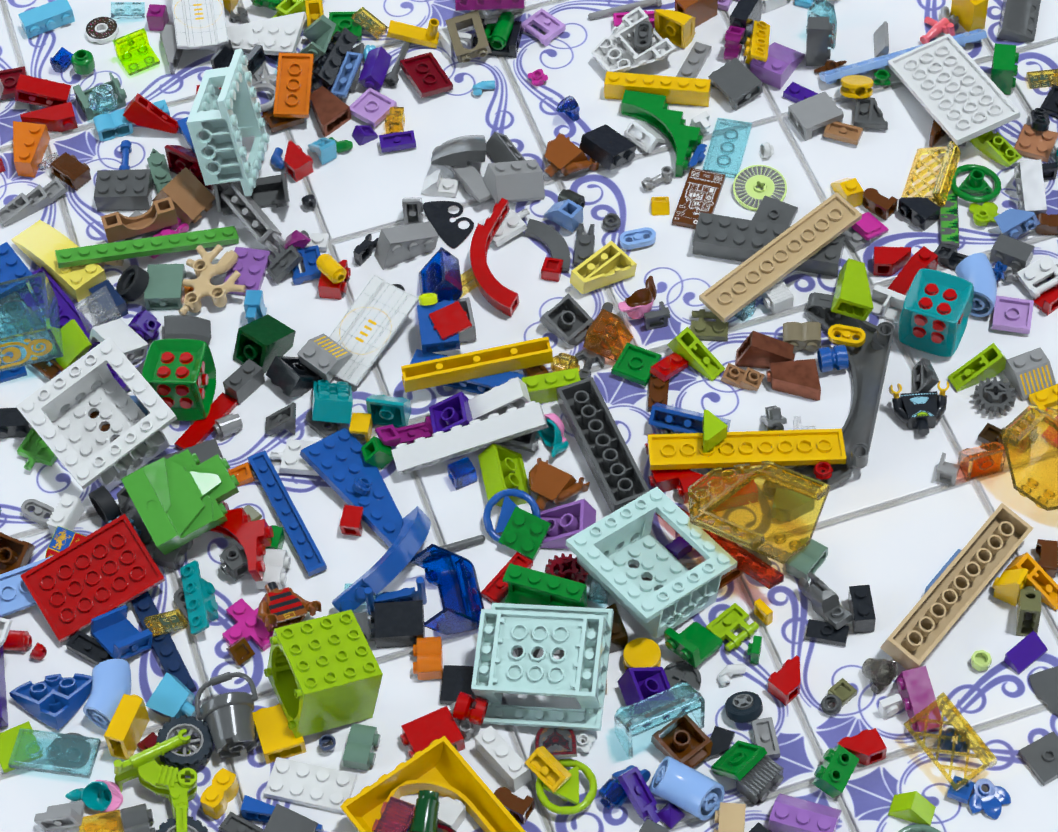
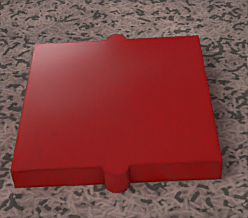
[429,301,472,340]

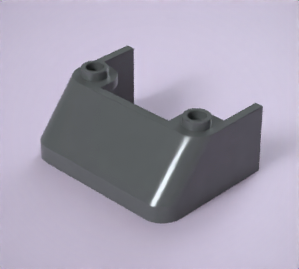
[213,173,290,216]

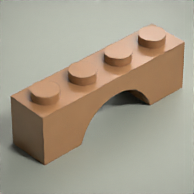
[100,197,178,243]

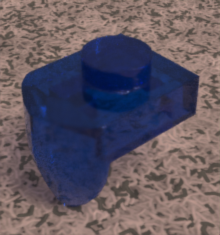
[49,47,73,73]
[556,95,580,122]

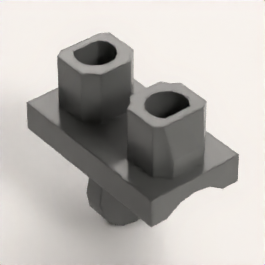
[762,405,787,431]

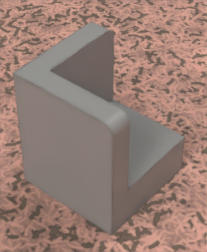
[936,452,960,486]

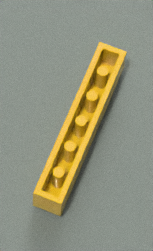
[604,71,711,107]

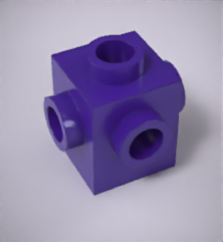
[128,310,161,340]

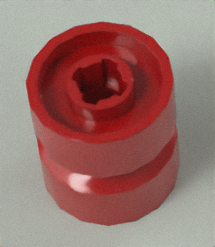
[453,692,489,726]

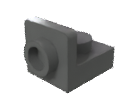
[644,301,670,331]

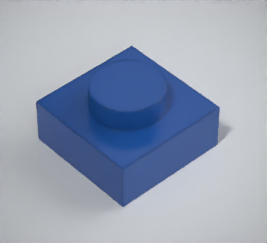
[947,775,975,804]

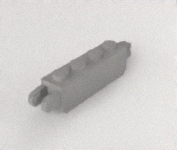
[220,182,286,252]

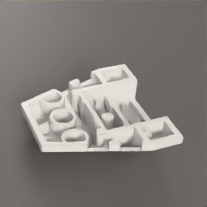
[591,6,677,72]

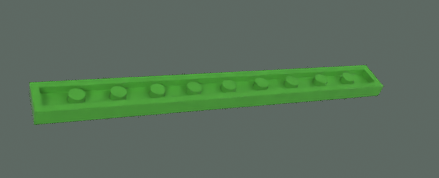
[55,226,239,268]

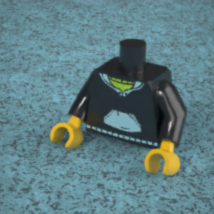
[889,381,949,436]

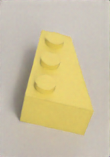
[570,240,637,294]

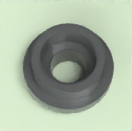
[603,213,621,230]
[821,695,842,715]

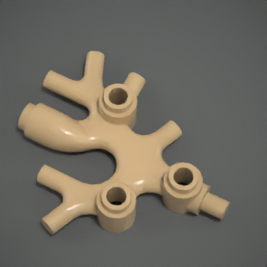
[178,244,246,315]

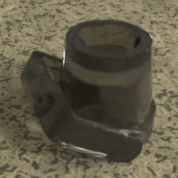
[862,658,899,695]

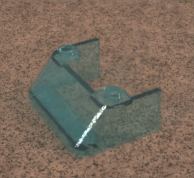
[614,682,705,759]

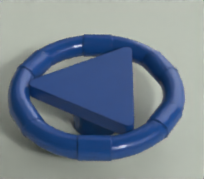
[483,489,541,545]

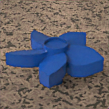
[993,261,1007,282]

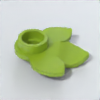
[969,202,999,226]

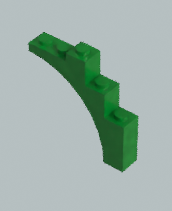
[621,90,703,178]

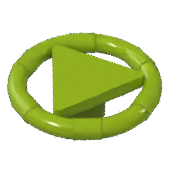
[535,759,597,815]

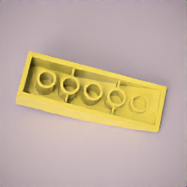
[11,220,107,303]

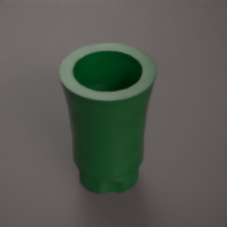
[408,790,440,832]

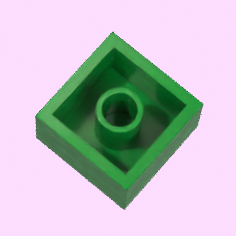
[990,43,1019,95]

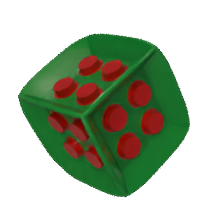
[142,339,216,421]

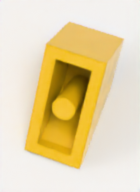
[831,178,863,207]
[992,568,1028,607]

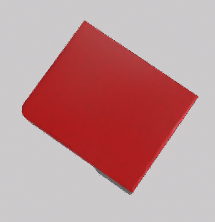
[339,505,364,537]

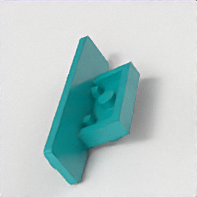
[180,560,219,635]

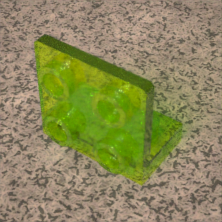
[112,28,160,76]

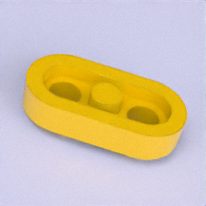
[828,324,866,347]

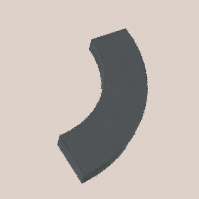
[525,219,571,273]

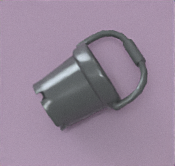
[195,672,258,758]

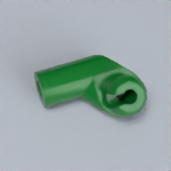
[329,137,353,153]

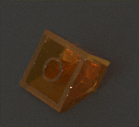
[583,309,633,362]
[957,442,1007,481]

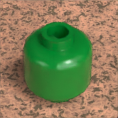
[71,49,95,75]

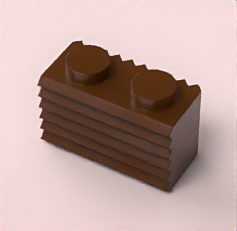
[50,152,91,191]

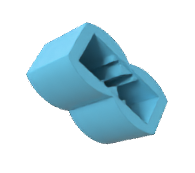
[93,109,134,141]

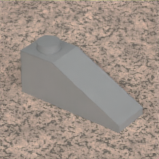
[160,24,184,75]

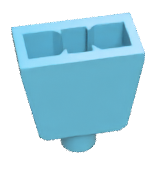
[145,672,196,719]

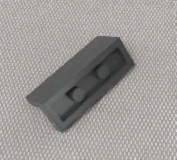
[486,132,525,163]

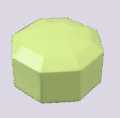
[971,650,992,671]

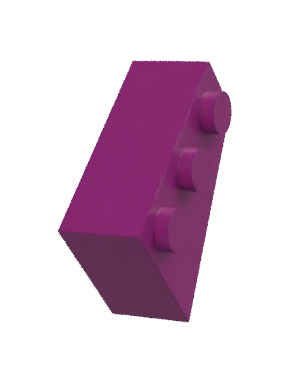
[895,666,944,736]

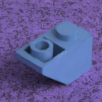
[544,199,583,233]
[994,208,1040,239]

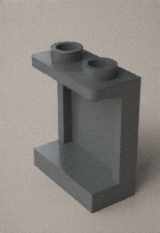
[708,57,763,111]

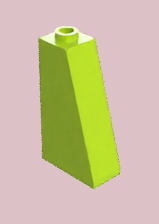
[831,258,874,321]

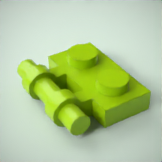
[706,603,759,652]

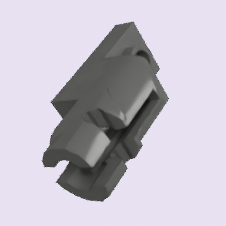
[798,572,853,630]

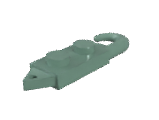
[147,148,172,194]

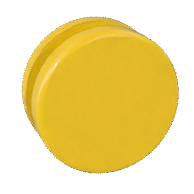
[840,75,874,99]
[623,638,661,670]

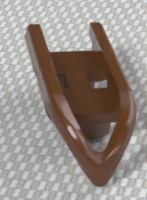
[27,350,64,380]

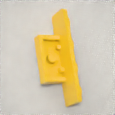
[743,20,770,64]

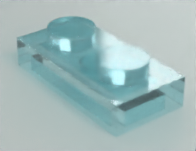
[111,2,145,19]

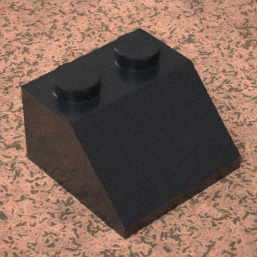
[265,356,323,397]

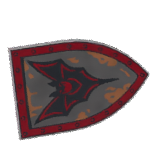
[534,727,577,758]

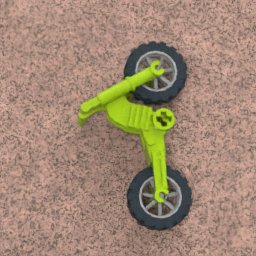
[113,716,213,832]

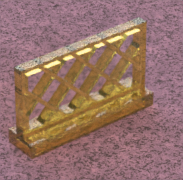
[902,141,961,206]
[903,692,997,791]

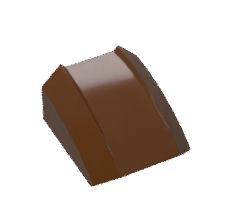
[0,532,36,575]
[651,710,713,768]

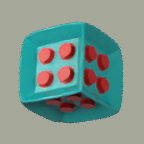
[898,269,974,357]

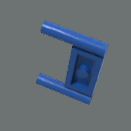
[364,577,427,615]

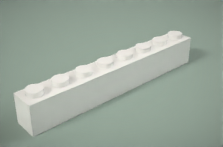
[391,401,548,475]

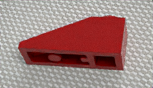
[123,93,179,134]
[20,102,78,132]
[888,246,938,295]

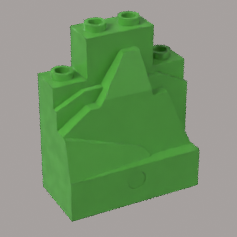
[121,449,240,555]

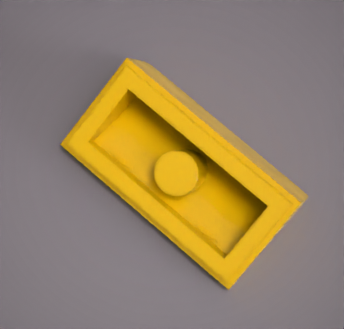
[525,746,572,793]

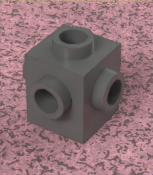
[219,545,249,581]

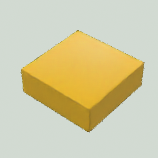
[754,598,773,626]

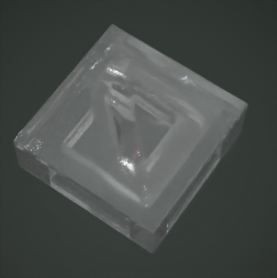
[38,152,59,171]

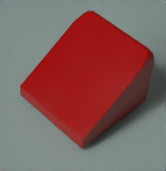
[541,257,564,282]

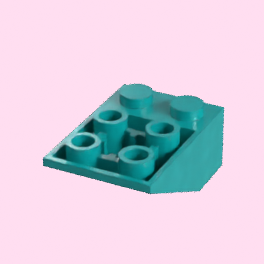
[312,380,353,424]

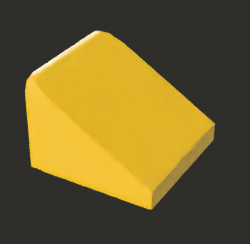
[651,196,670,216]

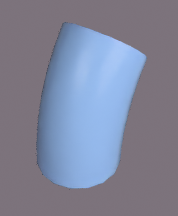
[955,253,997,317]
[83,659,131,730]
[650,756,725,821]

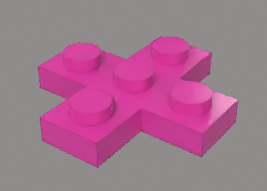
[222,598,274,651]

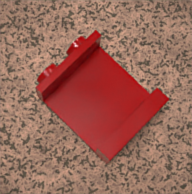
[400,706,465,758]

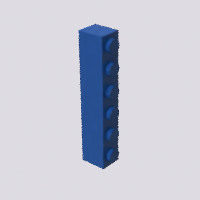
[410,349,524,394]

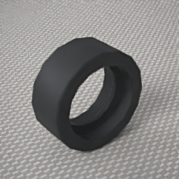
[116,265,149,301]
[89,486,122,524]

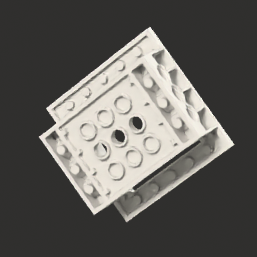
[16,337,177,492]

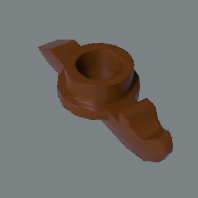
[814,60,847,73]

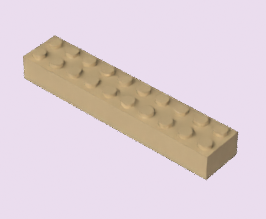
[880,503,1033,670]

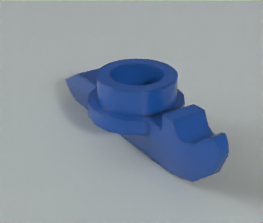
[688,144,707,168]

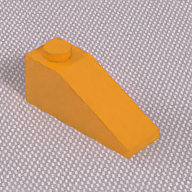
[1004,552,1058,611]

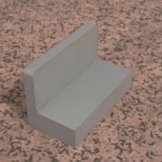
[34,801,85,831]

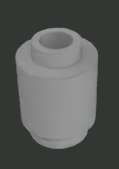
[213,414,243,438]

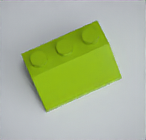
[478,443,531,507]

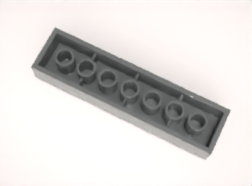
[693,212,845,277]
[557,377,650,513]

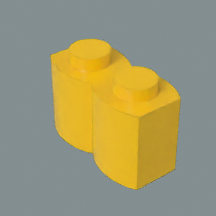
[200,768,239,820]

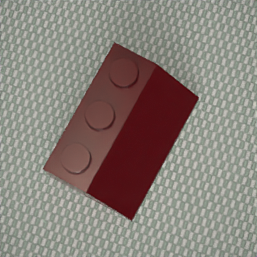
[164,145,214,191]

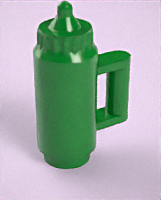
[484,11,515,50]

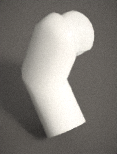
[718,664,746,686]

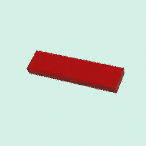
[174,392,238,450]

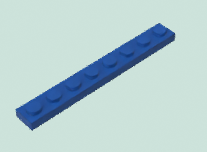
[247,450,327,577]

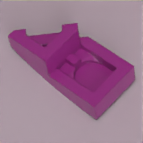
[284,230,311,250]

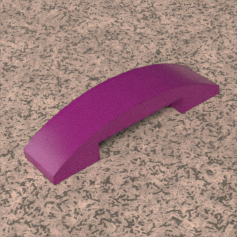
[375,416,433,447]

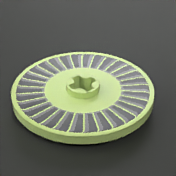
[733,165,787,211]

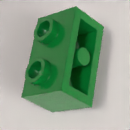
[812,745,859,798]

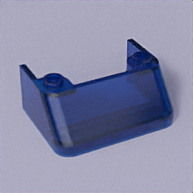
[410,544,484,635]

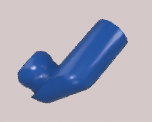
[270,147,285,170]

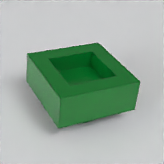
[747,635,762,665]

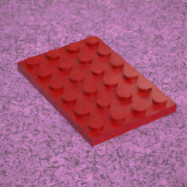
[20,514,165,643]

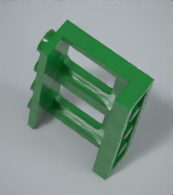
[503,563,588,608]

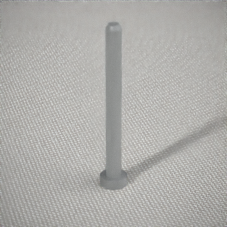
[588,0,662,20]

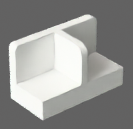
[871,284,906,324]

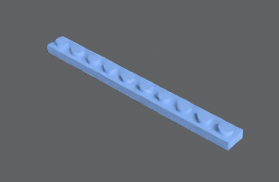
[819,29,987,84]

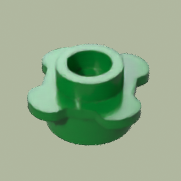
[874,69,891,86]

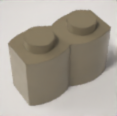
[783,322,821,352]

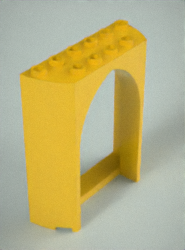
[340,736,526,832]

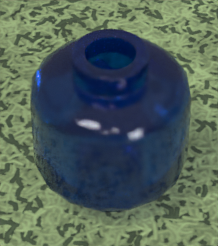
[598,778,628,810]

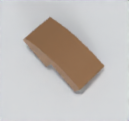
[720,363,765,391]

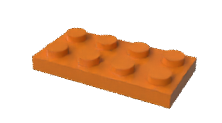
[273,53,314,118]

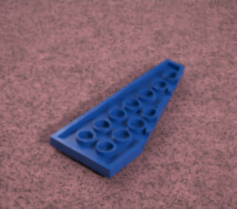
[300,428,403,547]

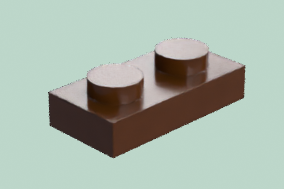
[648,376,669,412]

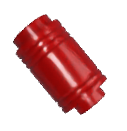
[3,630,32,651]

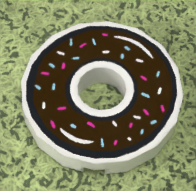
[85,16,119,44]

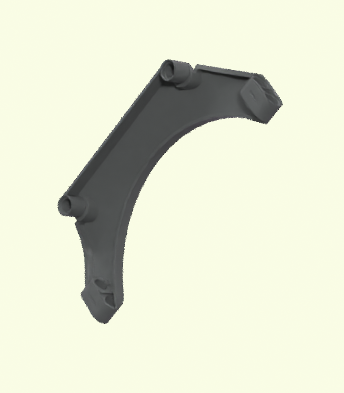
[763,292,894,499]

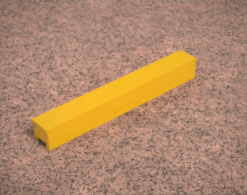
[401,337,554,393]

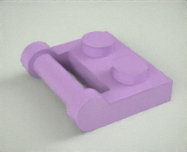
[522,8,566,46]

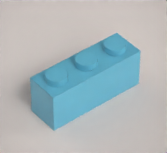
[18,0,75,39]

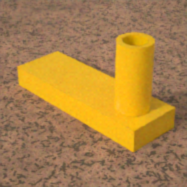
[387,18,439,49]

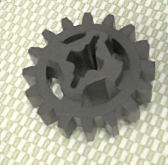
[973,377,1016,416]

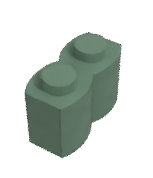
[785,537,828,581]
[343,723,381,771]

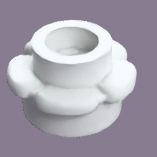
[759,142,774,159]

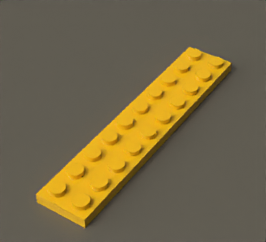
[647,429,847,470]

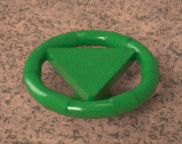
[949,164,1002,203]

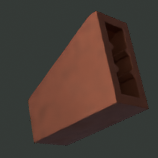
[310,86,352,137]
[735,331,795,369]
[766,359,821,401]

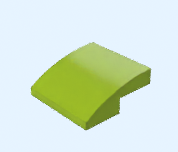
[50,319,92,370]

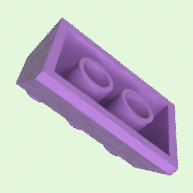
[768,793,842,832]

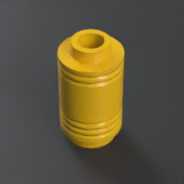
[316,254,347,284]

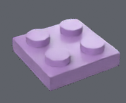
[349,88,397,128]
[992,295,1034,334]

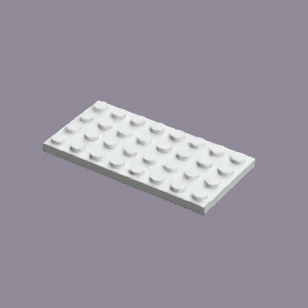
[888,34,1021,146]

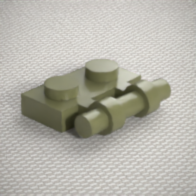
[690,309,729,342]

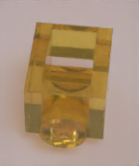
[385,107,405,134]

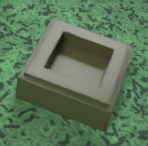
[828,678,857,707]

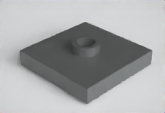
[752,196,798,226]
[1018,731,1058,786]

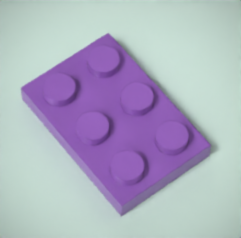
[224,247,271,296]

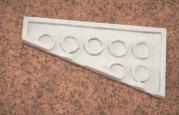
[198,12,307,55]

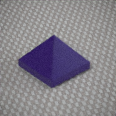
[657,802,686,829]

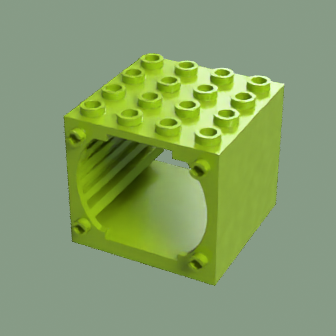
[264,609,383,738]

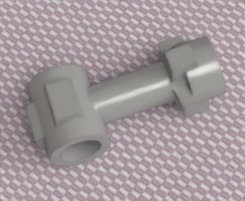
[641,166,674,191]
[450,702,475,740]

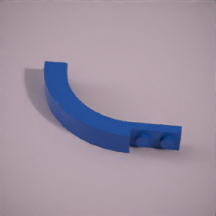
[332,506,431,612]

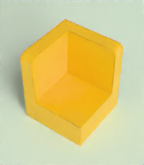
[349,412,373,443]

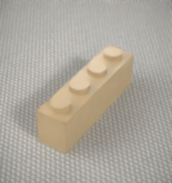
[714,802,746,832]

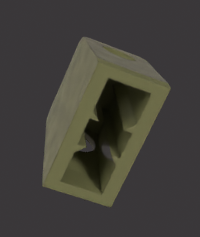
[1016,586,1041,637]

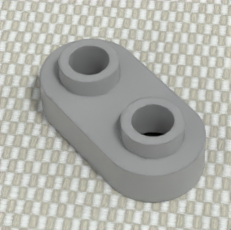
[21,499,54,526]

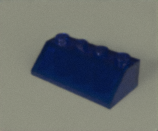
[419,247,463,303]

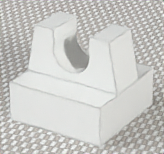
[690,111,711,136]

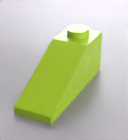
[667,327,725,381]
[948,343,1007,392]

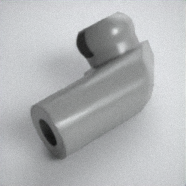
[941,6,959,26]

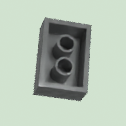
[94,169,154,211]

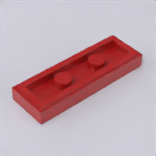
[481,552,533,603]

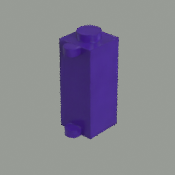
[358,46,392,92]

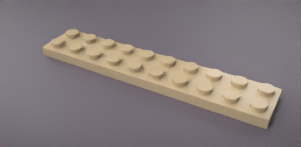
[699,192,862,323]

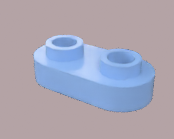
[620,227,656,250]

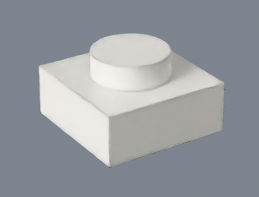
[308,233,329,252]
[878,693,902,717]

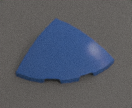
[9,673,93,730]

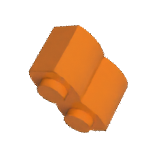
[413,637,443,680]

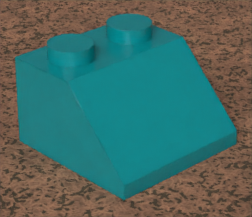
[366,394,412,428]

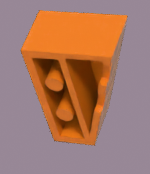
[13,121,50,178]

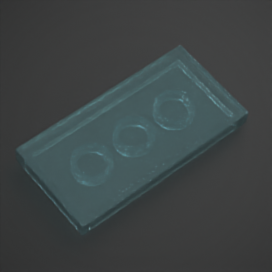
[703,118,752,178]
[8,728,101,779]

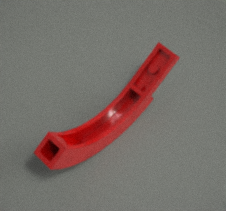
[470,198,520,317]

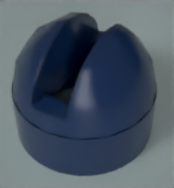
[319,734,336,752]

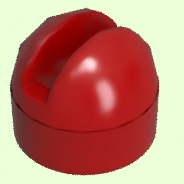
[30,642,47,660]

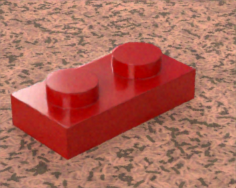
[650,352,689,382]

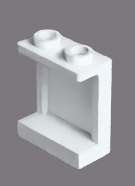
[89,318,149,363]

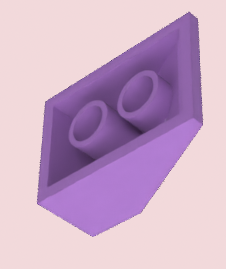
[750,42,805,89]
[540,499,596,548]

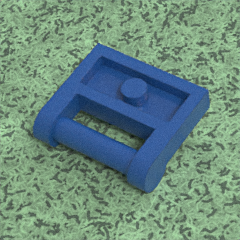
[292,245,322,285]

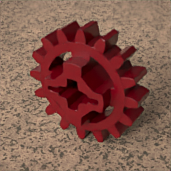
[545,553,588,584]

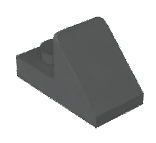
[265,402,296,436]

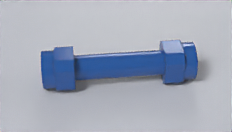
[119,140,132,170]

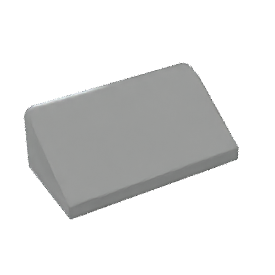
[873,21,889,57]

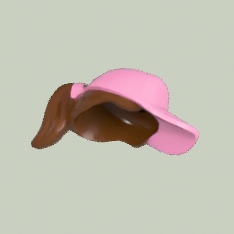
[618,276,657,319]

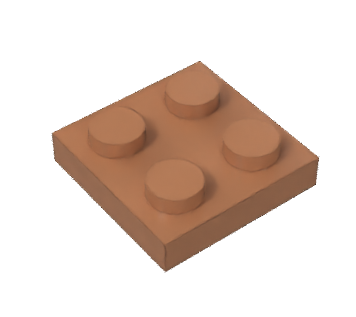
[1014,124,1058,163]

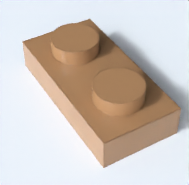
[823,121,863,145]

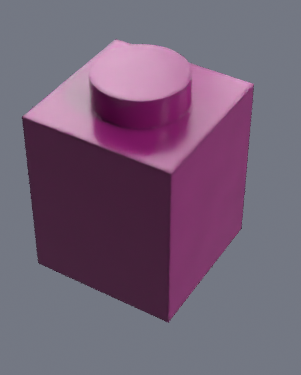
[146,4,169,31]

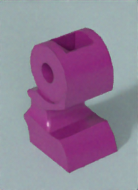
[724,25,745,60]

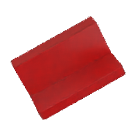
[1033,285,1058,315]

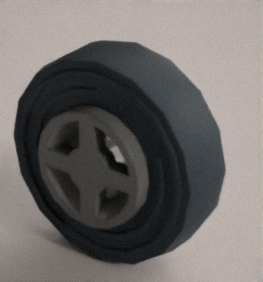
[725,691,763,723]

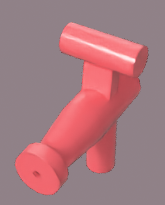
[920,16,955,44]

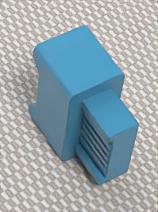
[243,290,267,323]

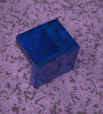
[447,457,477,490]

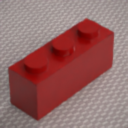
[15,74,72,107]

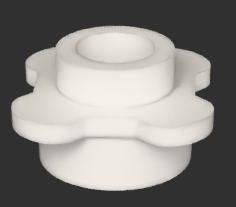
[576,731,595,753]

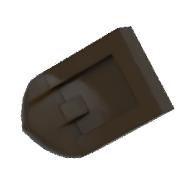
[977,423,1008,449]

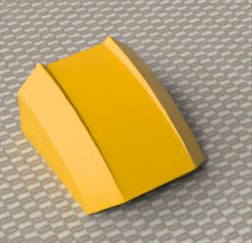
[654,9,696,49]

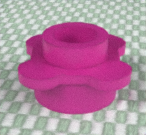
[528,69,548,86]

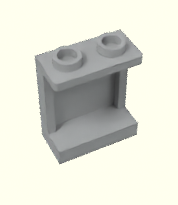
[788,91,844,141]

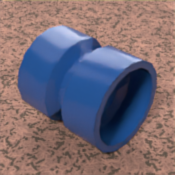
[817,345,849,373]

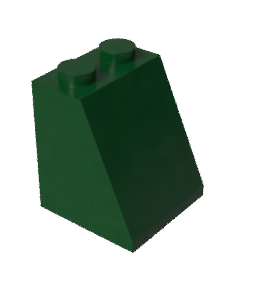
[233,314,296,374]

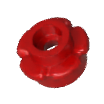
[813,462,833,480]

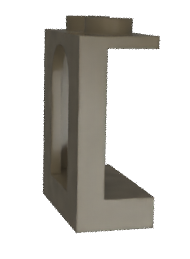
[445,10,491,63]

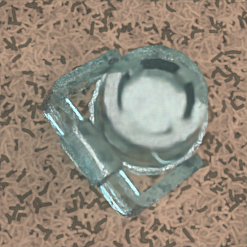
[88,84,118,114]

